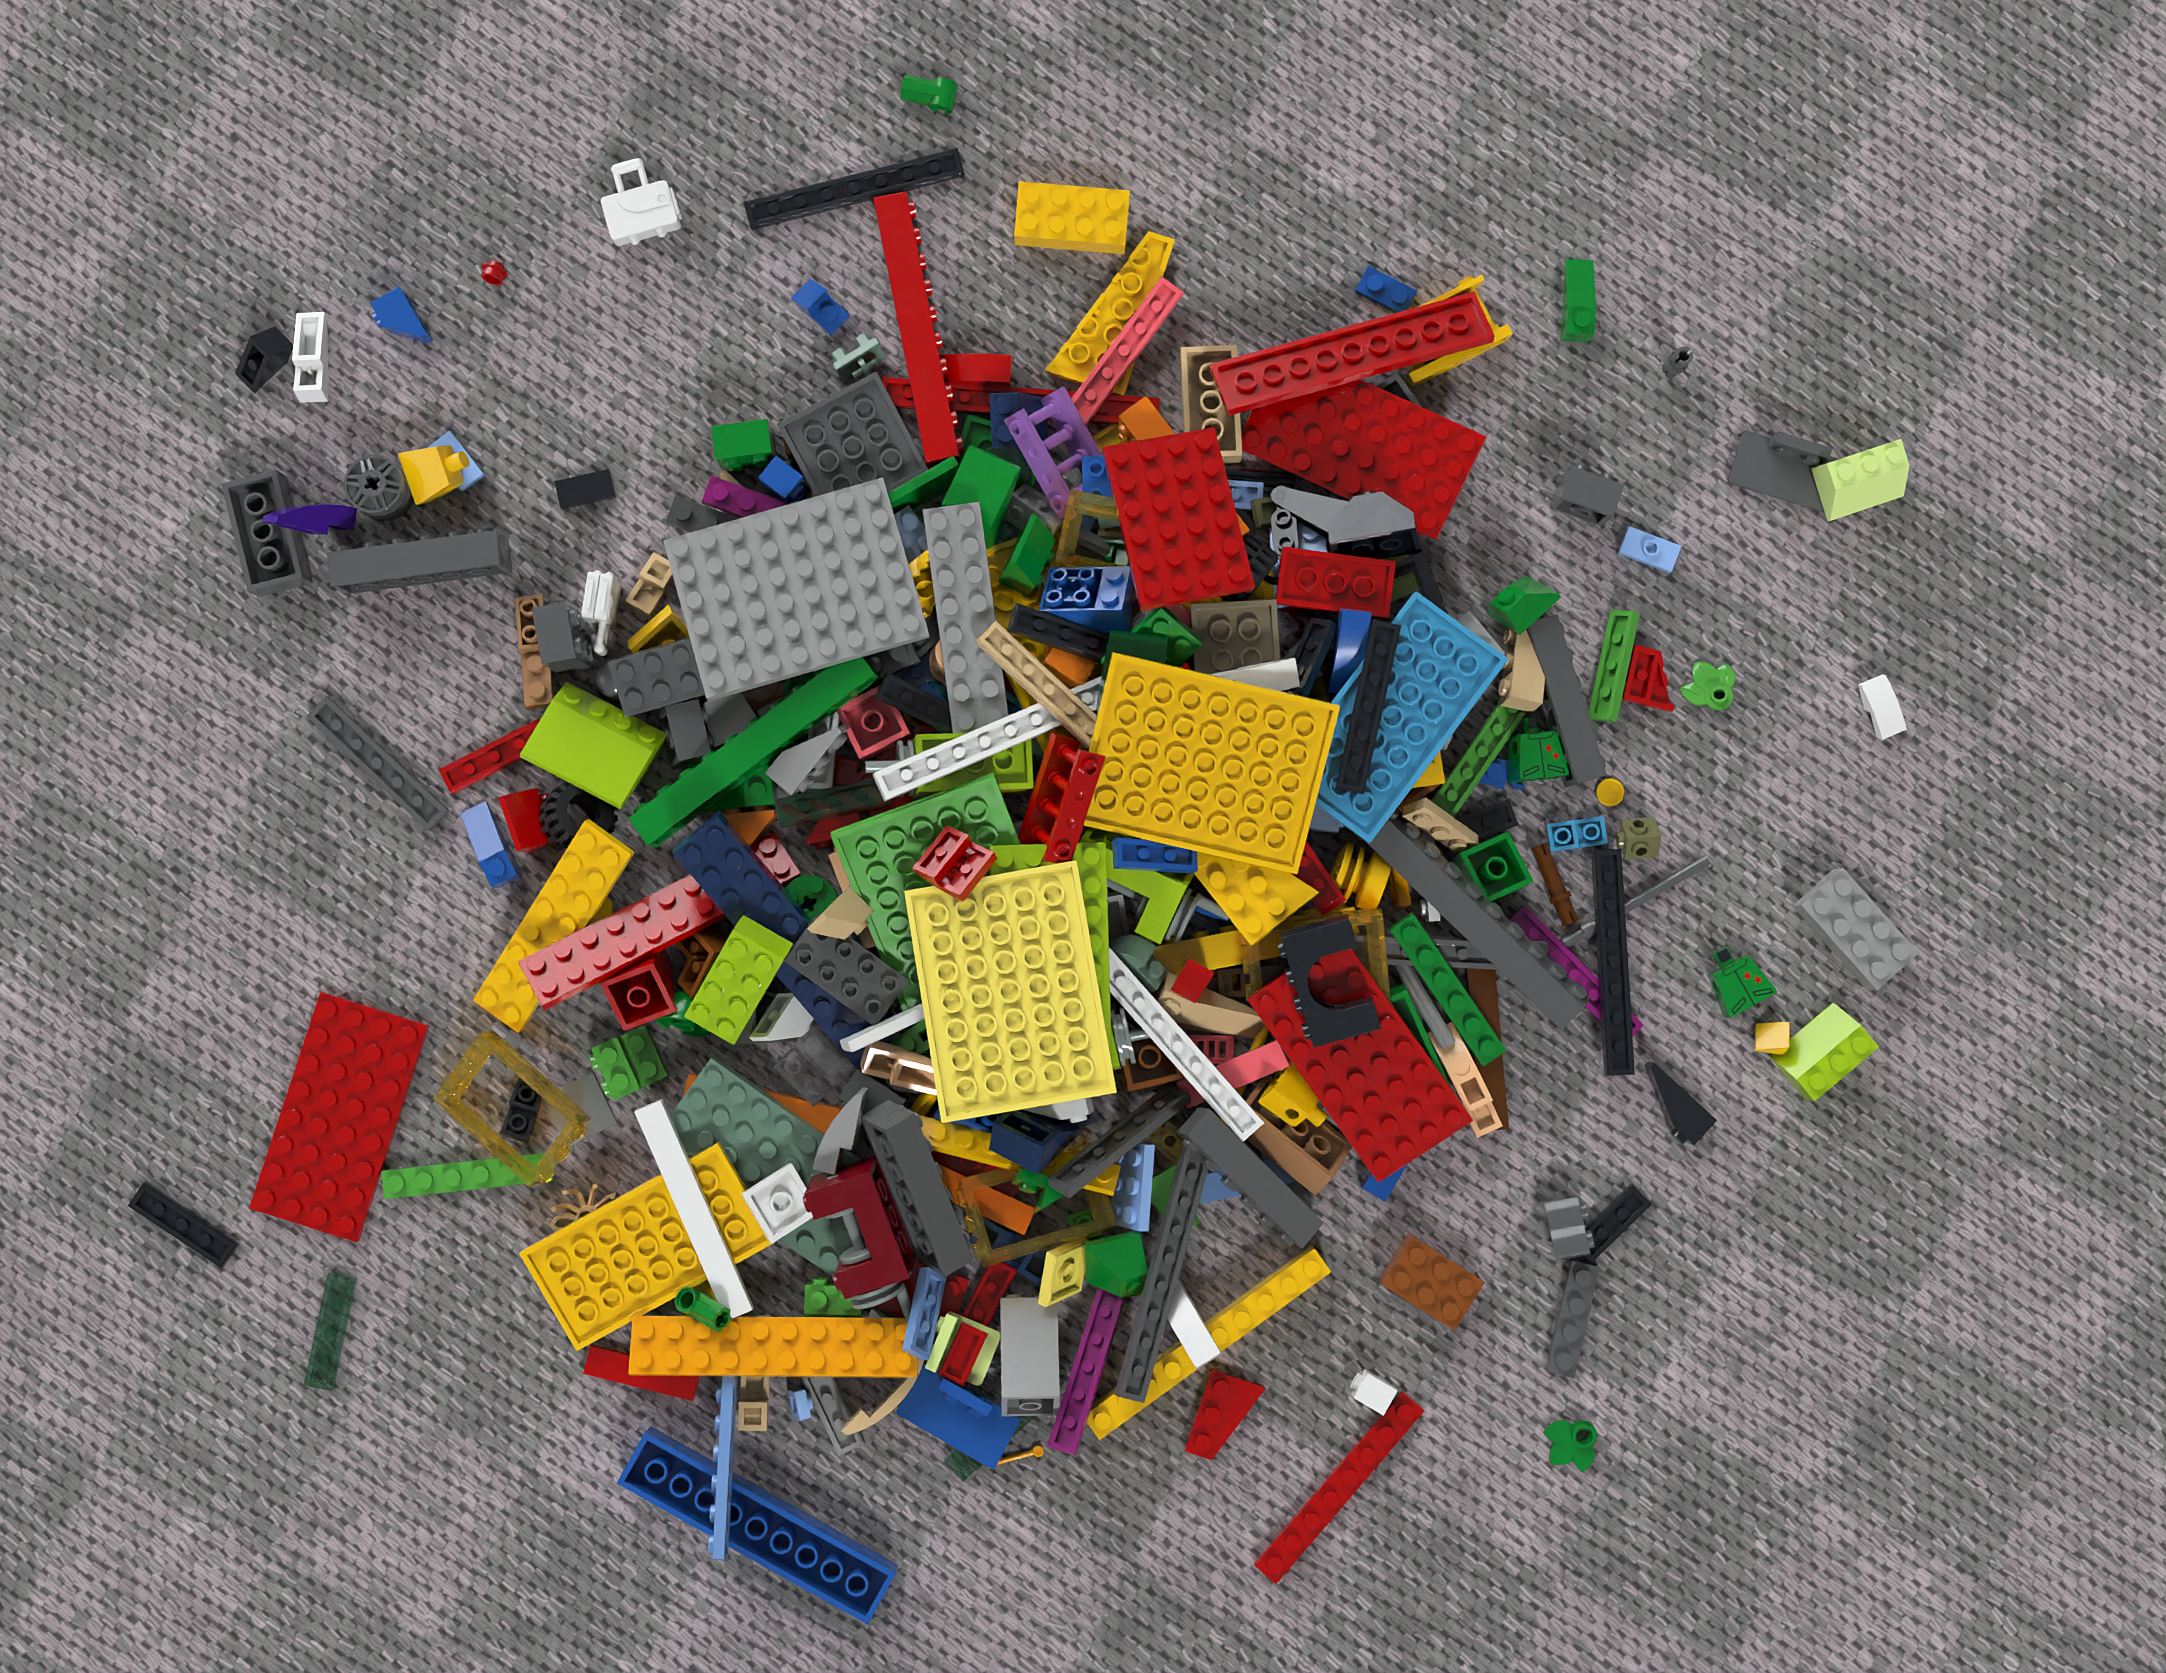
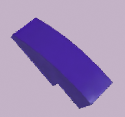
[262,504,357,535]

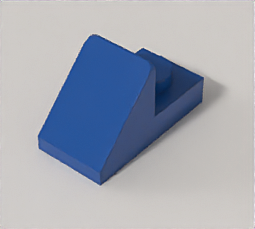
[791,279,850,336]

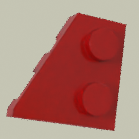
[1622,644,1674,712]

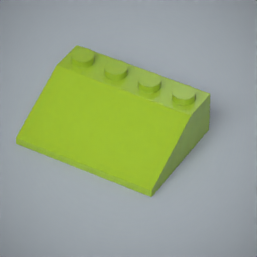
[520,682,666,809]

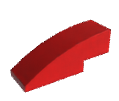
[939,353,1012,387]

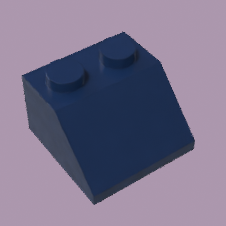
[990,392,1049,456]

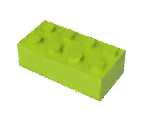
[684,915,793,1045]

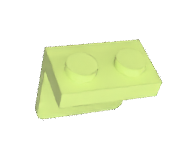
[925,1311,1001,1386]

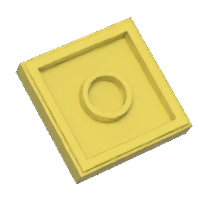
[1038,1237,1089,1307]

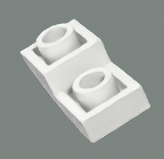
[1858,674,1907,740]

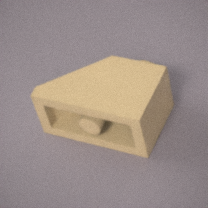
[807,886,873,939]

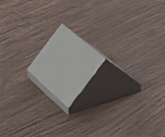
[542,1073,617,1148]

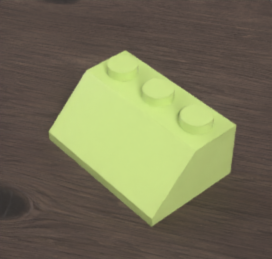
[1811,439,1910,521]

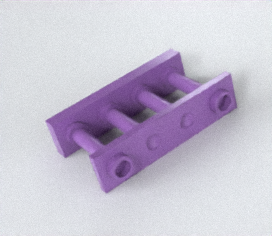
[1004,386,1102,520]

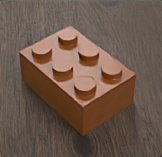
[1378,1233,1485,1331]

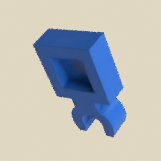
[1478,758,1525,790]

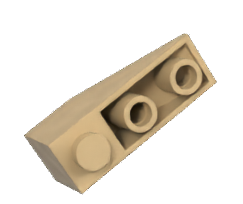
[1498,628,1545,713]

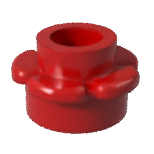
[481,261,508,286]

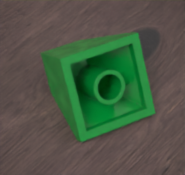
[1486,575,1561,635]
[1083,1231,1148,1298]

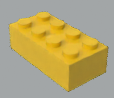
[1014,181,1130,254]

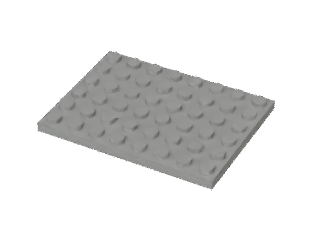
[663,477,930,702]

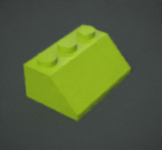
[1769,1003,1879,1101]

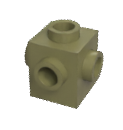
[1615,817,1661,860]

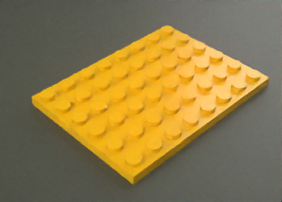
[1084,652,1340,874]

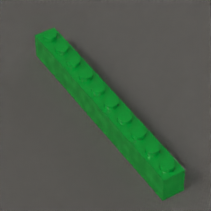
[628,656,880,848]

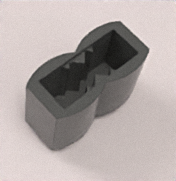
[1544,1196,1595,1261]

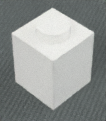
[1350,1369,1398,1416]

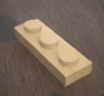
[1403,797,1479,854]

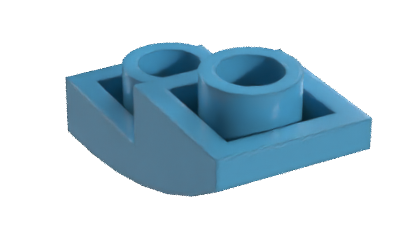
[1547,816,1608,852]

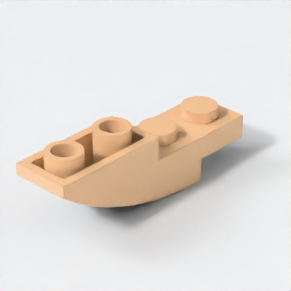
[1427,1022,1502,1138]

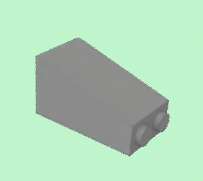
[1000,1294,1060,1416]

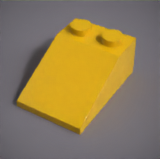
[627,605,703,703]

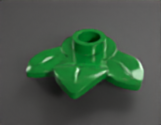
[1543,1420,1597,1472]

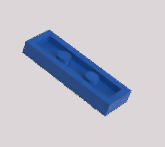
[1112,838,1198,873]

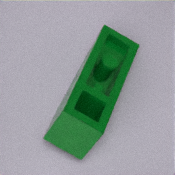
[1560,259,1596,343]

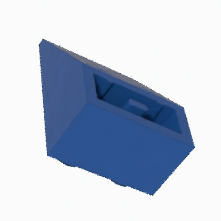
[1039,566,1137,633]

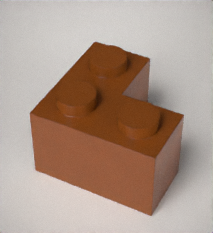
[675,924,728,999]

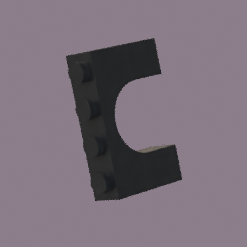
[1277,914,1381,1048]

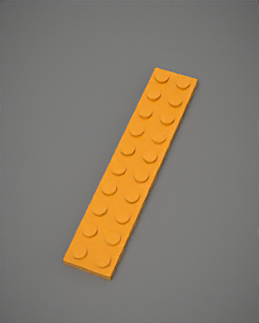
[629,1316,918,1378]

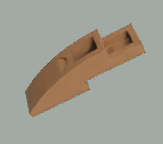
[515,594,556,710]

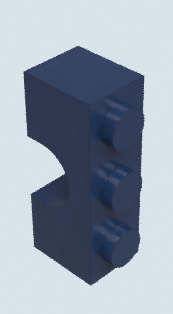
[969,1216,1046,1286]

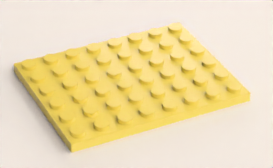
[904,860,1117,1123]

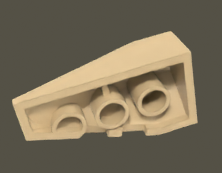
[1152,972,1264,1039]

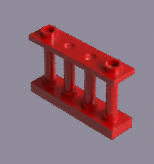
[1018,733,1106,864]

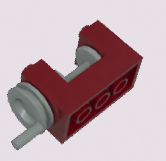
[803,1155,917,1322]

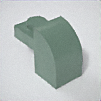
[1109,935,1168,993]

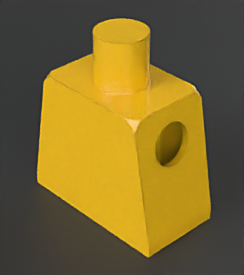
[398,445,469,505]
[1258,1060,1328,1127]

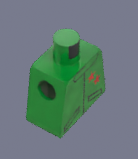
[1508,717,1569,783]
[1708,947,1777,1018]

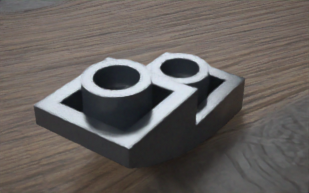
[500,1078,546,1143]

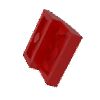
[912,826,997,902]

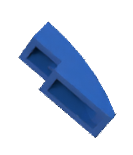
[1328,608,1372,694]

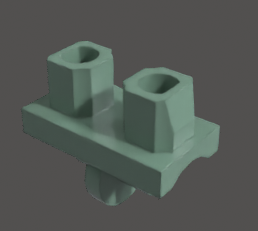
[831,333,886,384]

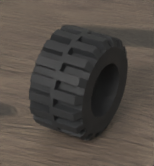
[1219,534,1279,602]
[538,781,618,851]

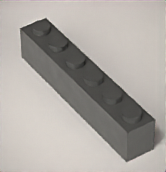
[1526,614,1607,787]
[1177,1107,1324,1249]

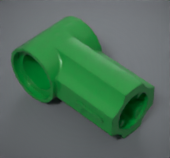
[900,74,958,114]
[675,1287,732,1332]

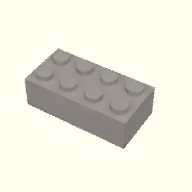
[1792,868,1919,990]

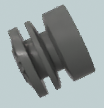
[344,455,414,521]

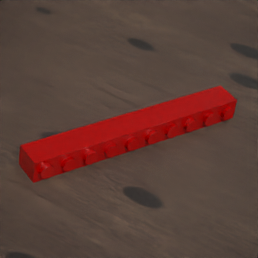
[873,192,964,470]

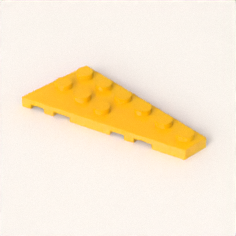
[1044,231,1175,395]
[1194,851,1320,947]

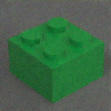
[711,419,777,474]
[1450,831,1534,902]

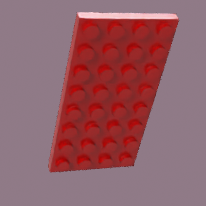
[1241,379,1487,541]
[1248,948,1473,1183]
[249,992,430,1242]

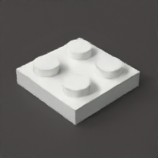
[741,1163,813,1244]

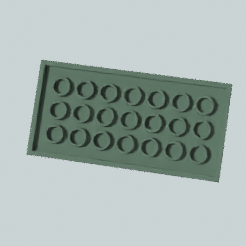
[647,1056,863,1277]

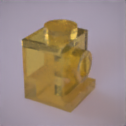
[1149,1120,1184,1165]

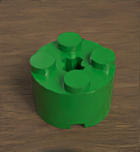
[785,875,839,920]

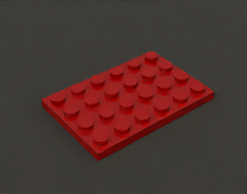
[1102,427,1255,611]

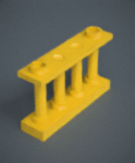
[1406,275,1513,388]

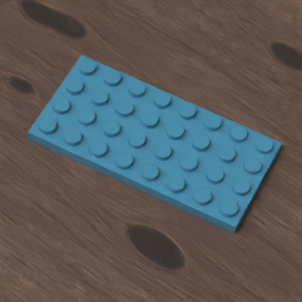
[1315,591,1509,844]

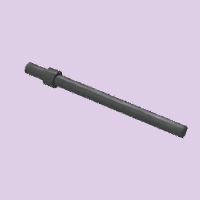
[1560,855,1710,948]

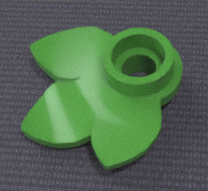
[1680,662,1736,711]

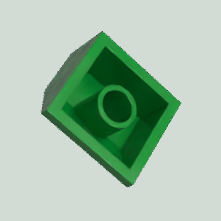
[998,514,1056,597]

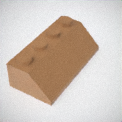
[1244,1075,1352,1195]

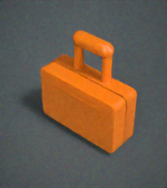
[1041,633,1109,690]

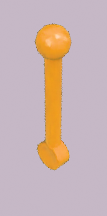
[987,1445,1044,1469]

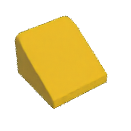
[1755,1022,1789,1055]

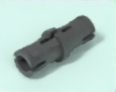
[1662,346,1693,378]

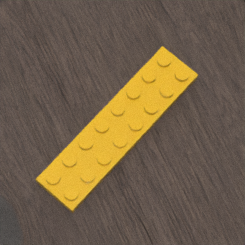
[473,819,635,1033]

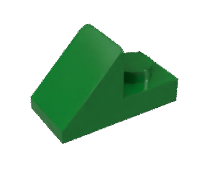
[1012,1168,1064,1213]

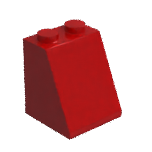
[600,949,677,1031]

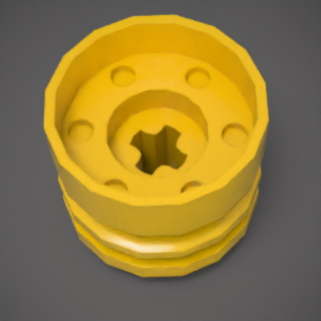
[1330,842,1391,913]

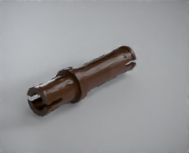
[1530,842,1579,927]

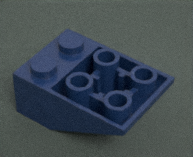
[989,1110,1083,1174]

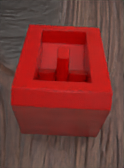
[1170,959,1214,1003]

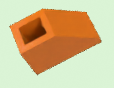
[724,806,777,847]

